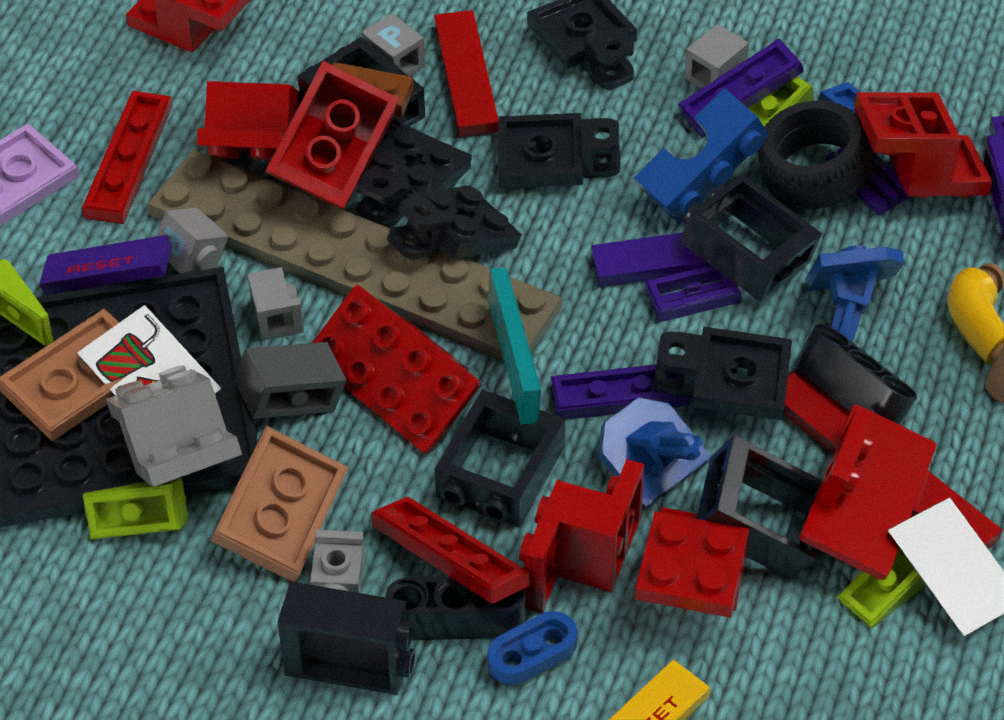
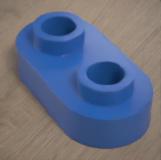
[488,611,578,685]

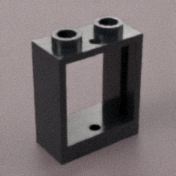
[298,37,425,144]
[680,175,822,302]
[435,389,565,527]
[696,435,822,579]
[277,581,415,695]

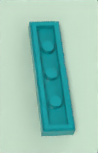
[488,267,541,425]

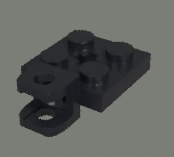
[527,0,637,89]
[498,113,621,188]
[356,124,472,228]
[387,185,522,259]
[654,326,792,421]

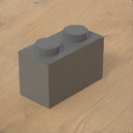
[234,342,347,419]

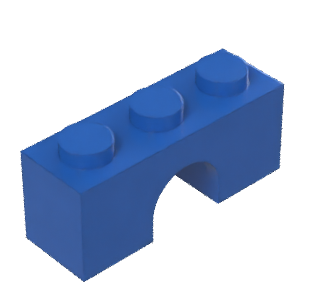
[634,88,769,224]

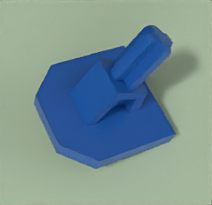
[805,245,905,342]
[599,398,711,510]

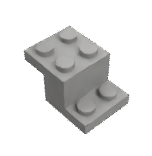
[106,365,242,487]

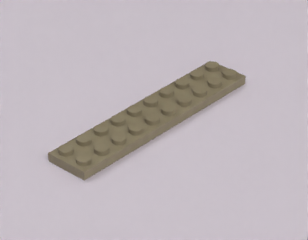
[148,150,562,361]

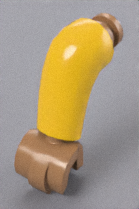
[947,263,1004,403]

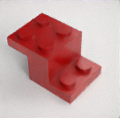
[126,0,250,53]
[197,81,300,161]
[854,92,992,198]
[519,459,645,614]
[635,507,749,618]

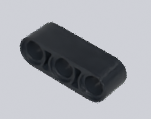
[794,324,917,425]
[385,576,526,640]

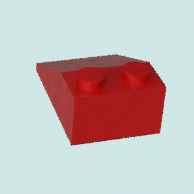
[266,61,399,210]

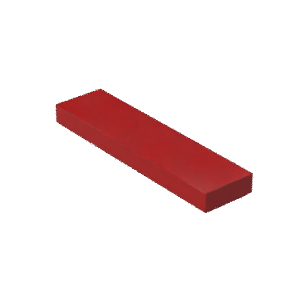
[434,10,499,137]
[82,91,172,224]
[371,496,529,604]

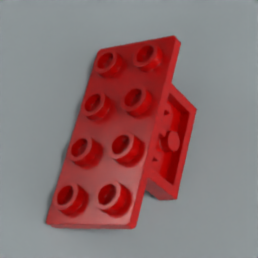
[312,285,481,454]
[799,404,937,580]

